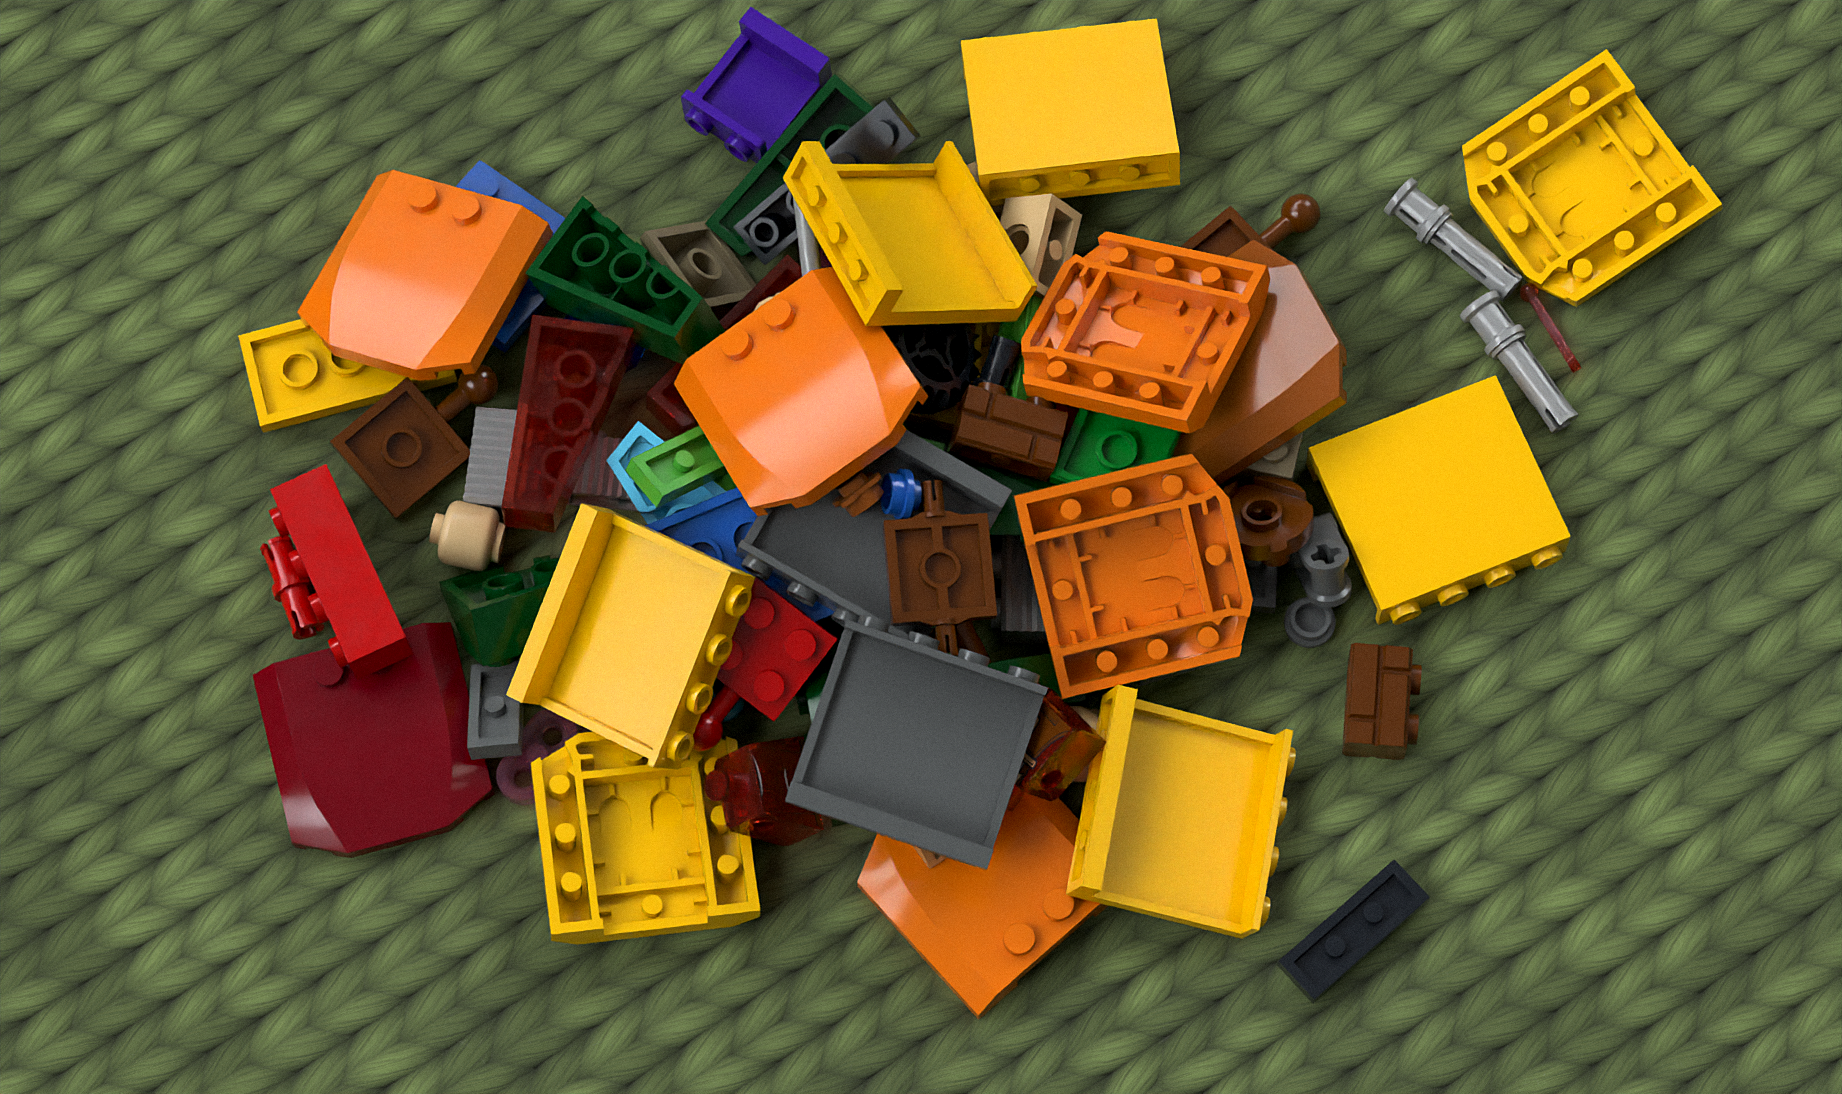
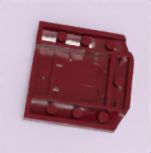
[252,622,495,858]

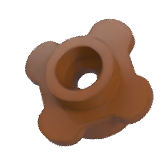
[832,470,884,517]

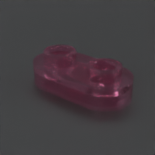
[496,709,578,805]

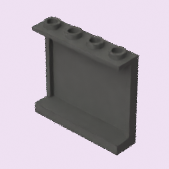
[736,430,1012,640]
[785,614,1048,870]

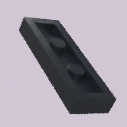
[1278,859,1430,1004]

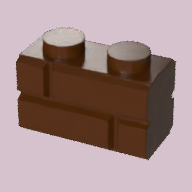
[947,382,1068,482]
[1342,643,1422,760]

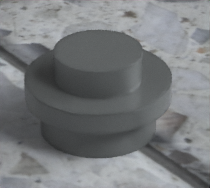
[1284,597,1335,648]

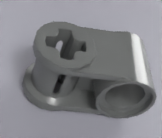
[1287,513,1352,608]

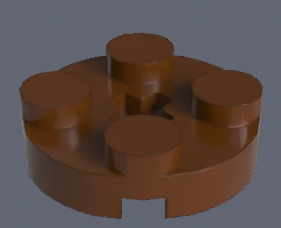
[1222,475,1314,567]

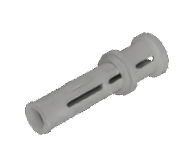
[1383,177,1523,302]
[1460,290,1579,434]

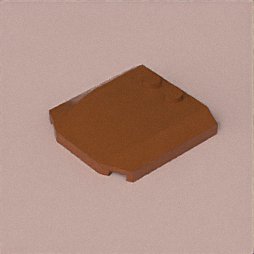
[1172,240,1347,485]

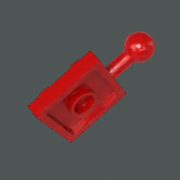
[692,576,838,751]

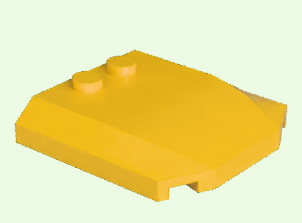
[1462,49,1722,307]
[531,731,760,945]

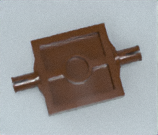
[882,480,997,657]

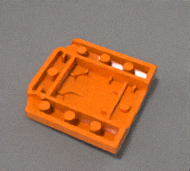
[297,170,553,381]
[1021,231,1270,433]
[674,267,928,517]
[1013,453,1253,699]
[857,762,1108,1020]

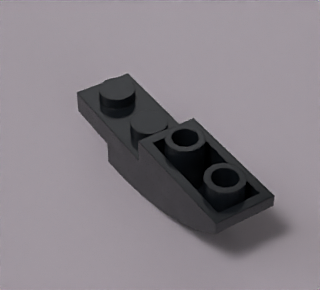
[733,97,921,266]

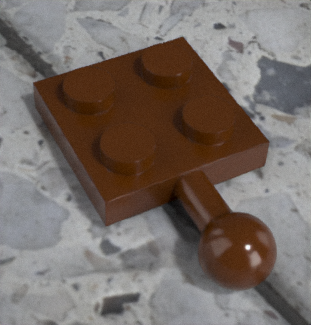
[1180,193,1321,257]
[330,364,499,520]

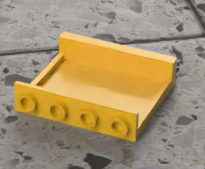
[961,18,1180,206]
[783,141,1038,326]
[1306,375,1571,625]
[506,503,756,770]
[1066,684,1296,939]

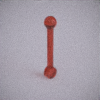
[1520,283,1582,373]

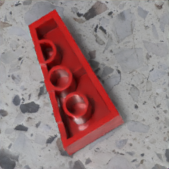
[268,464,414,680]

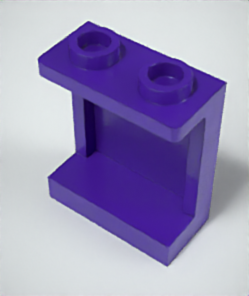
[681,7,832,163]

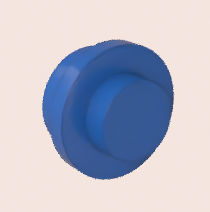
[880,468,922,519]

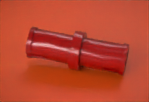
[260,536,325,640]

